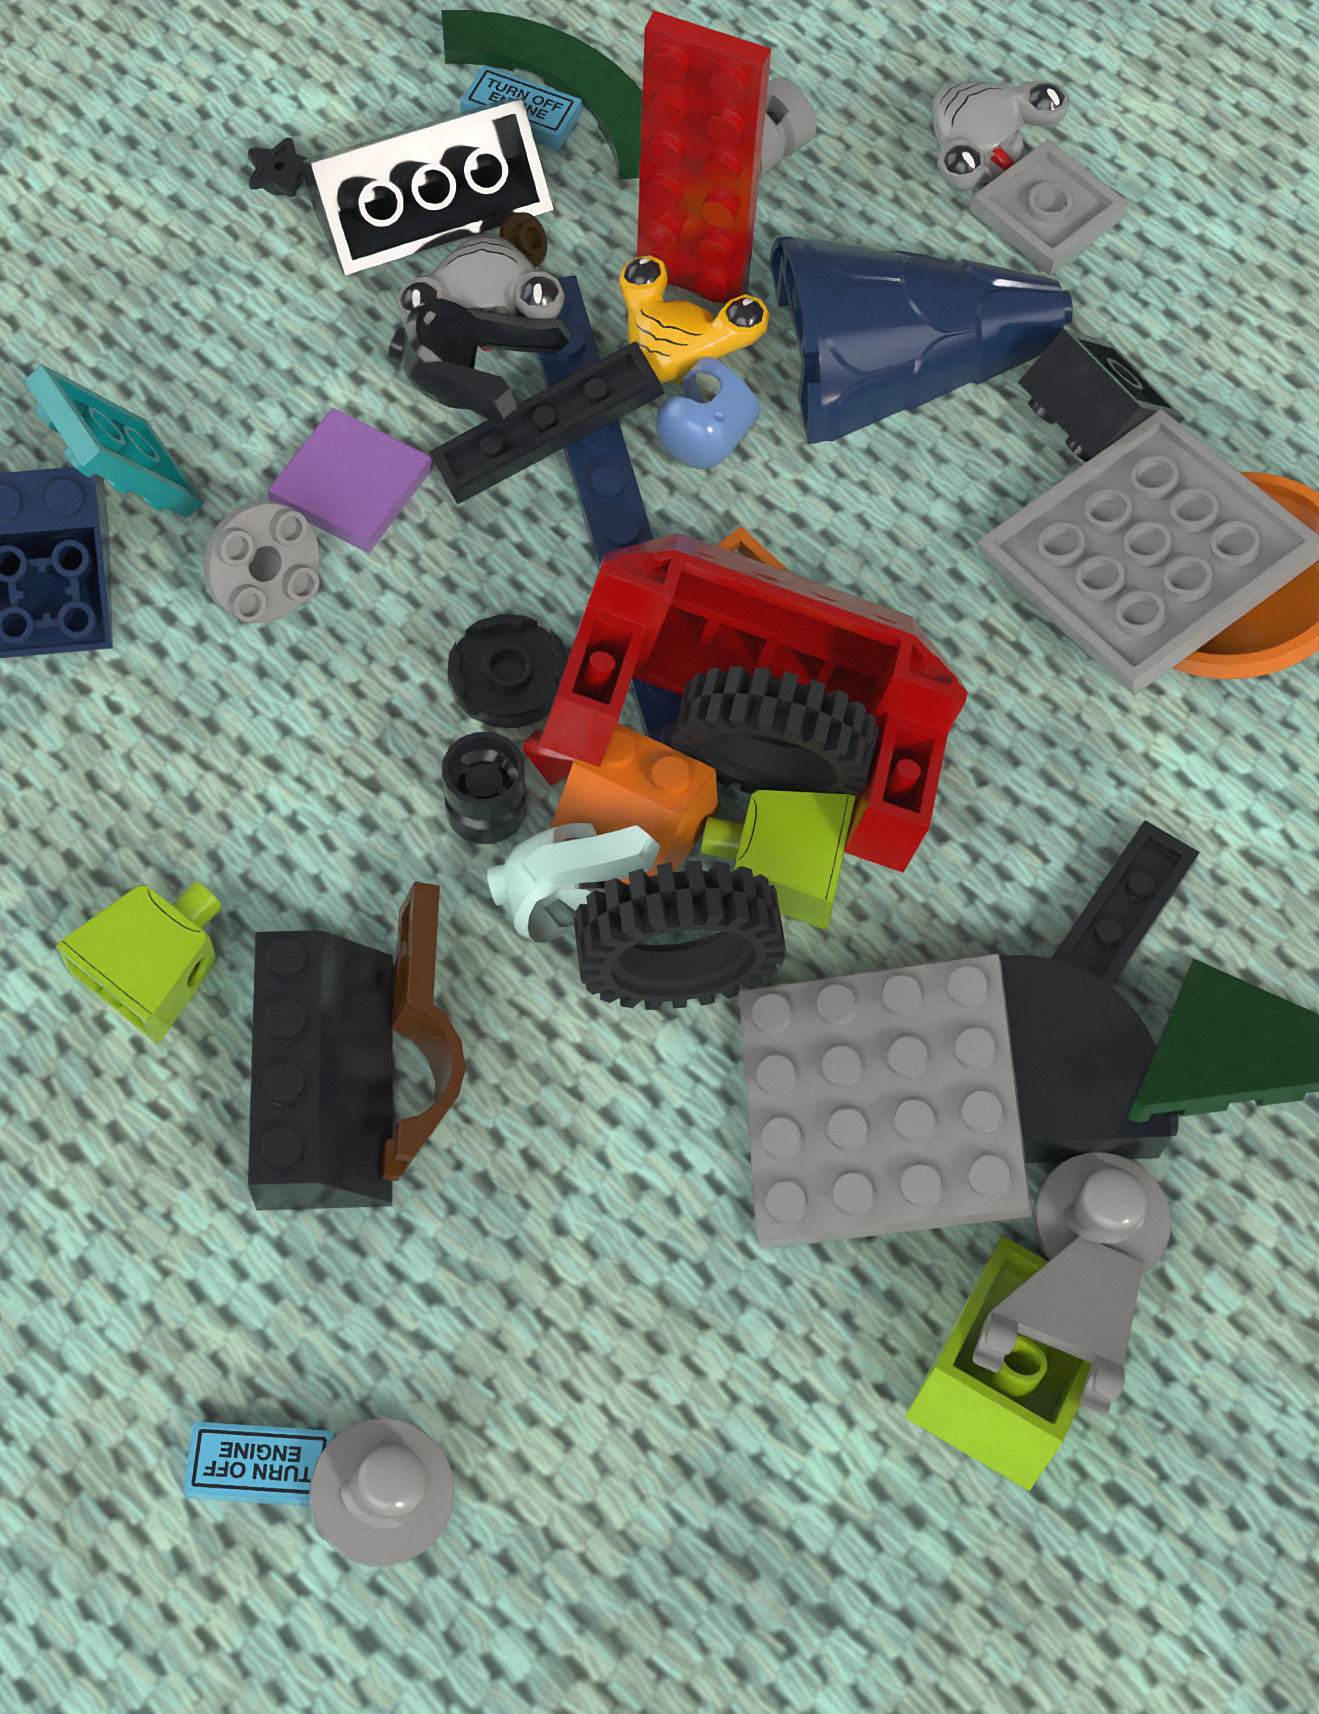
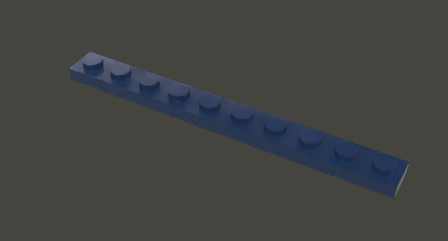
[526,275,683,749]

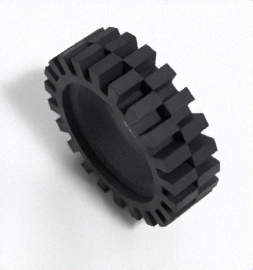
[671,666,878,796]
[574,861,786,1010]

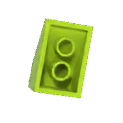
[904,1235,1092,1491]

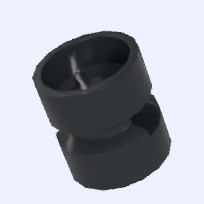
[442,732,526,844]

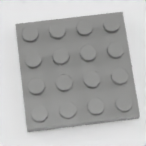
[977,409,1319,696]
[739,954,1032,1249]

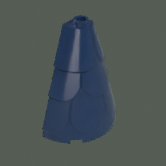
[769,236,1073,444]

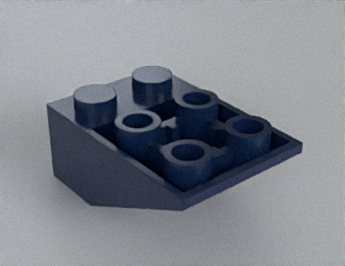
[0,467,113,659]

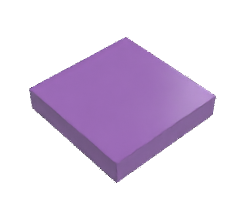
[267,407,432,553]

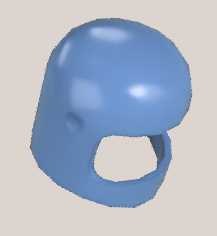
[656,357,760,469]

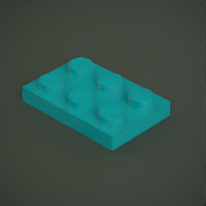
[24,364,204,518]

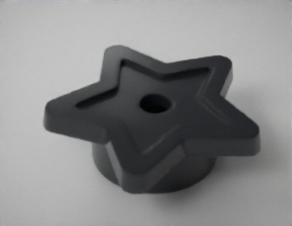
[248,138,309,197]

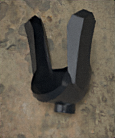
[388,298,571,424]

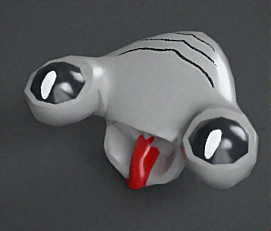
[932,81,1070,191]
[396,233,565,351]

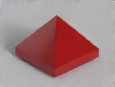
[523,729,575,786]

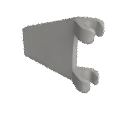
[973,1236,1144,1417]

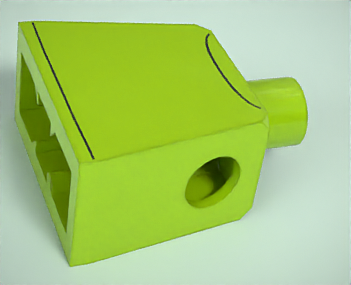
[701,790,856,930]
[56,881,222,1044]

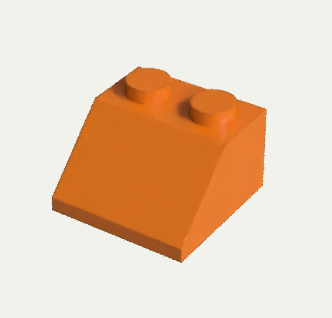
[550,723,719,884]

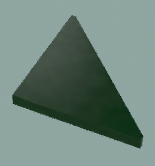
[1127,958,1319,1122]

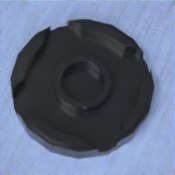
[447,614,568,728]

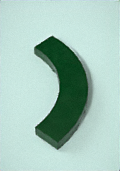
[441,10,642,179]

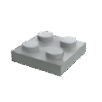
[970,139,1129,276]

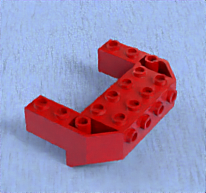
[539,533,968,873]

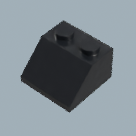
[1018,329,1185,462]

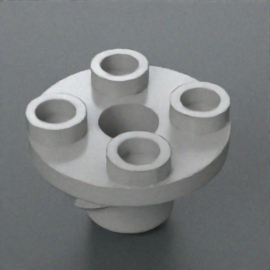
[203,501,319,623]
[1034,1152,1171,1277]
[309,1418,455,1567]

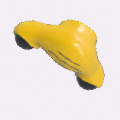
[618,255,770,384]

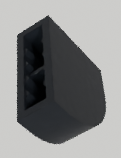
[999,955,1179,1163]

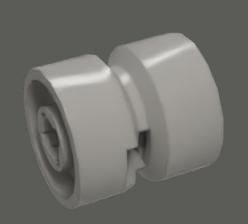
[759,78,817,178]

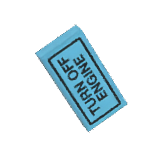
[460,65,582,150]
[183,1422,337,1507]

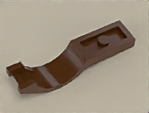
[381,881,466,1181]

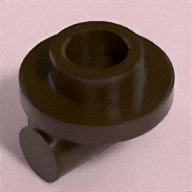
[499,212,547,268]

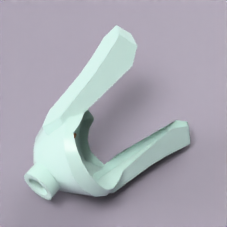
[487,823,660,943]

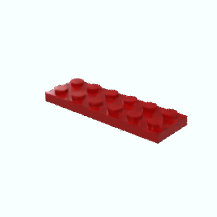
[637,10,771,303]

